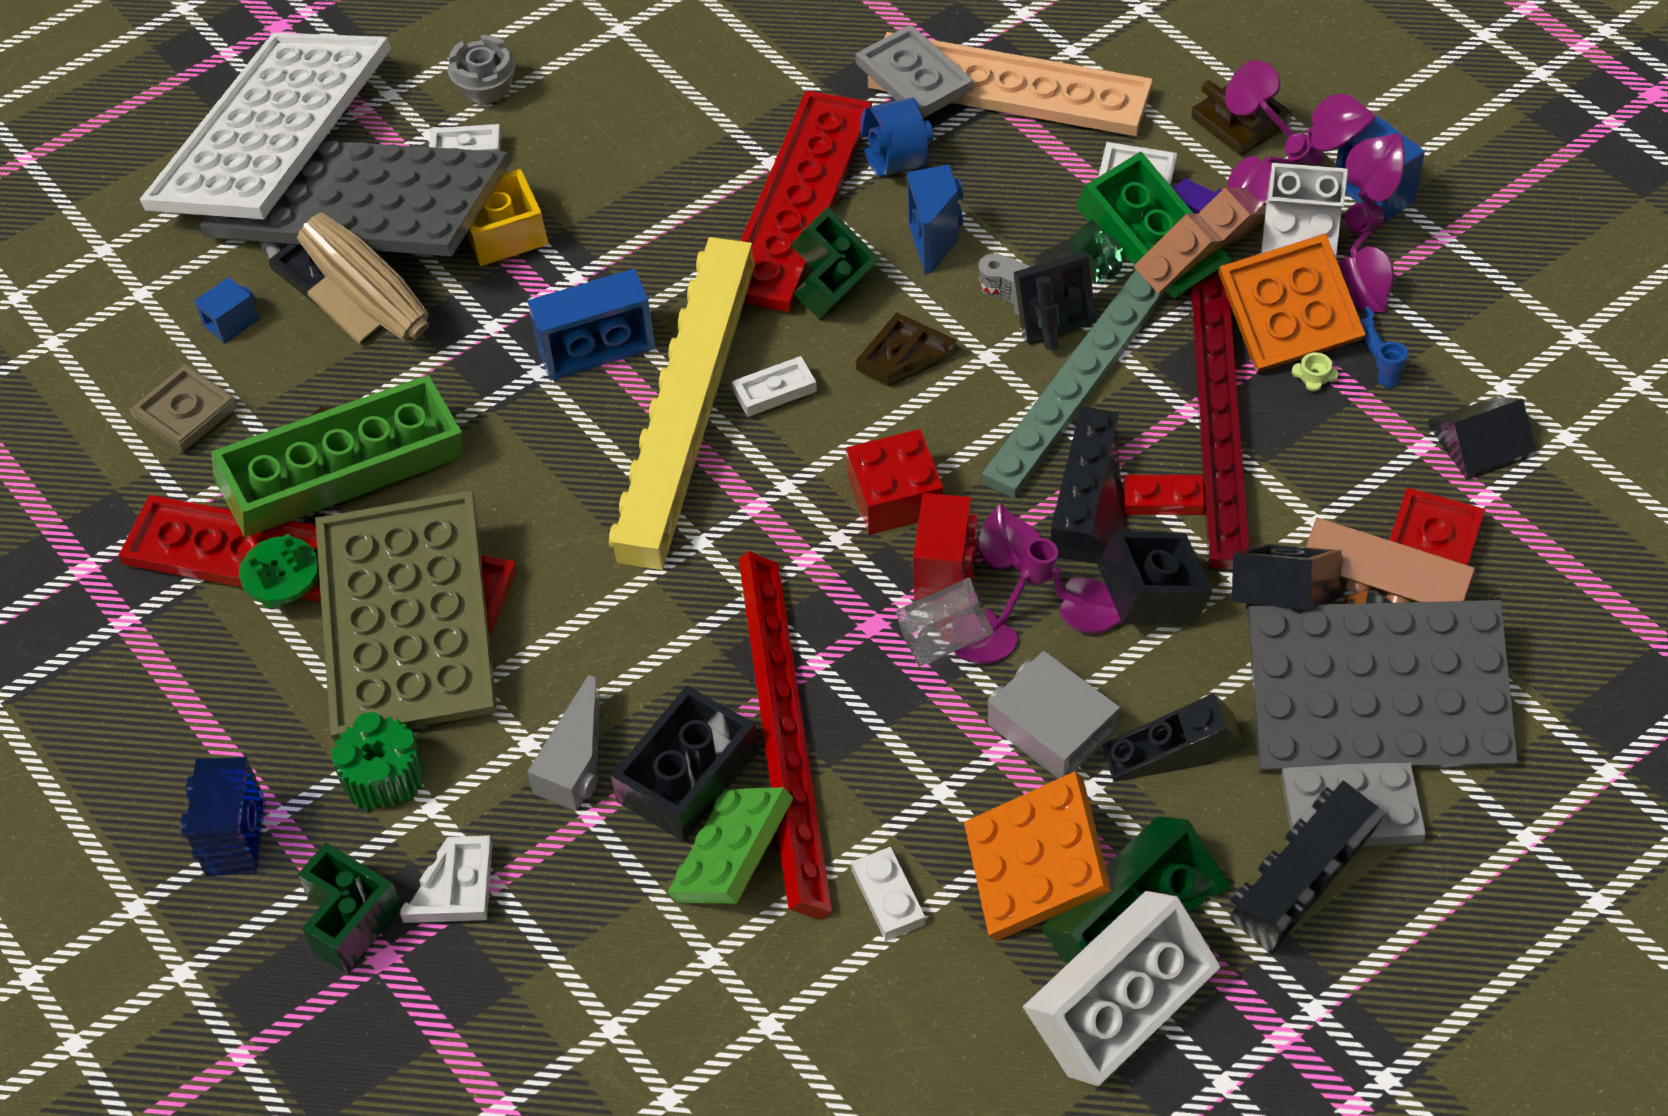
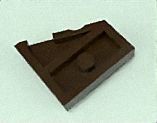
[856,312,957,385]

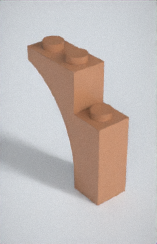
[1133,187,1266,294]

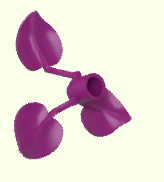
[1225,60,1376,206]
[1265,134,1405,312]
[949,504,1121,664]

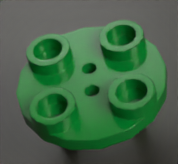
[239,534,320,610]

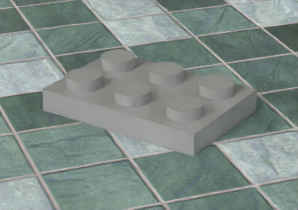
[856,24,974,118]
[1281,763,1426,847]

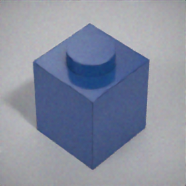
[194,277,259,344]

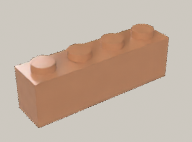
[1306,517,1475,603]

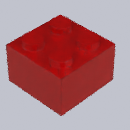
[846,429,944,535]
[913,493,978,609]

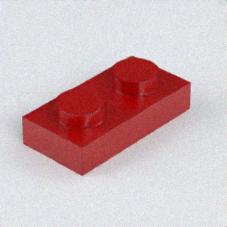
[1123,475,1204,515]

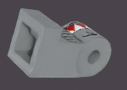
[978,253,1030,316]

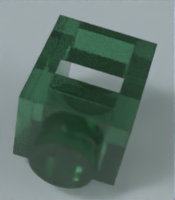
[1065,219,1123,283]

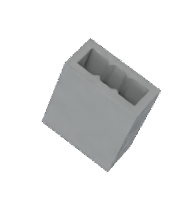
[987,651,1120,779]

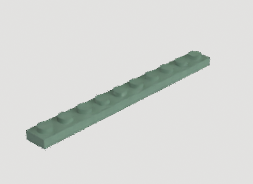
[981,270,1167,499]

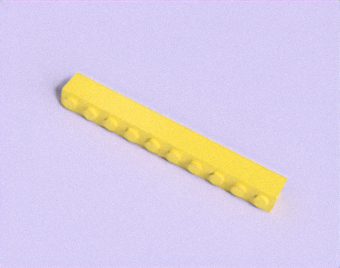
[609,237,755,571]

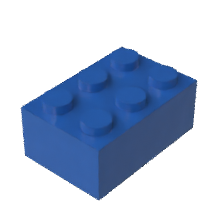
[527,268,656,381]

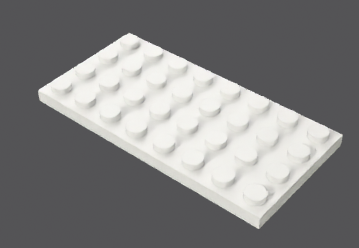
[139,32,391,219]

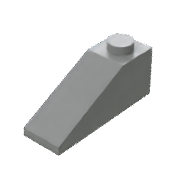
[527,675,601,812]

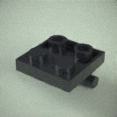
[1013,251,1096,350]

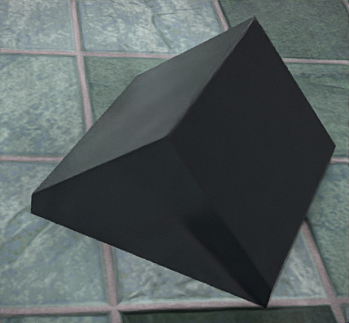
[1428,396,1536,480]

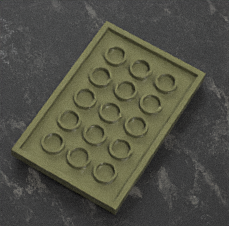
[315,490,497,741]

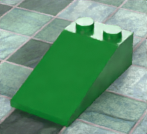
[1076,151,1232,299]

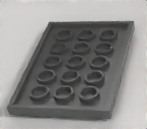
[1247,600,1518,773]

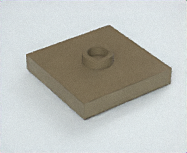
[129,364,238,453]

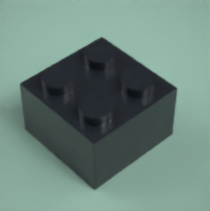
[1097,531,1213,625]
[1231,543,1341,614]

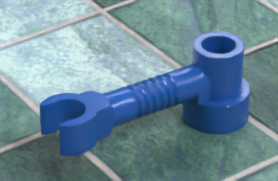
[1360,307,1408,387]

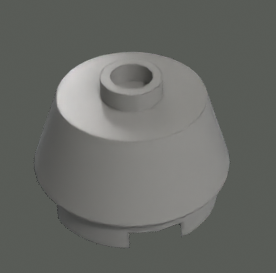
[448,35,516,104]

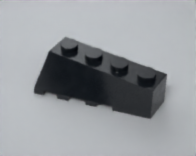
[1050,406,1125,564]
[1229,780,1386,954]

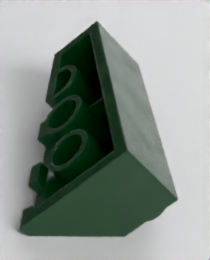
[1041,816,1231,963]

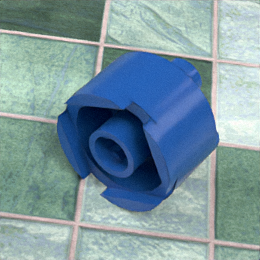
[860,97,933,176]

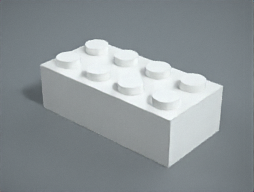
[1023,891,1221,1086]

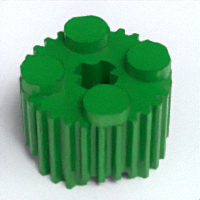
[331,712,424,812]

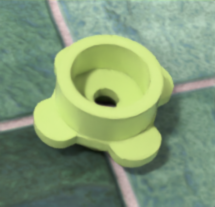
[1292,352,1338,391]

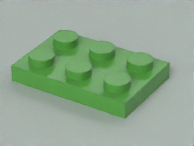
[667,787,793,904]

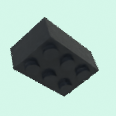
[611,685,758,842]

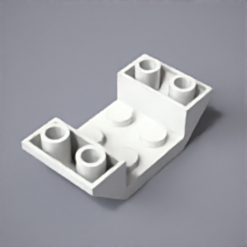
[1261,163,1348,258]

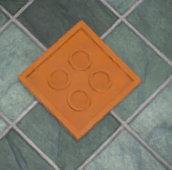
[1218,233,1365,373]
[964,771,1111,941]

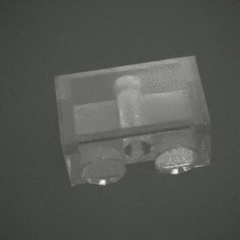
[895,577,994,667]

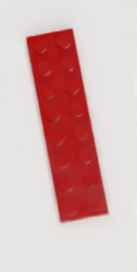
[740,90,872,312]

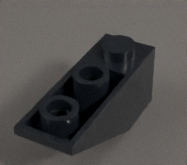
[1102,693,1245,782]

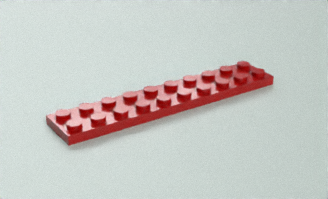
[118,495,517,634]

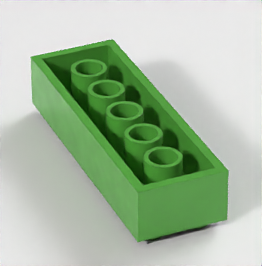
[211,375,462,537]

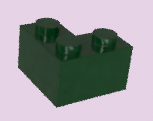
[790,207,880,319]
[297,842,402,974]

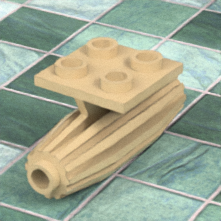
[297,213,429,344]

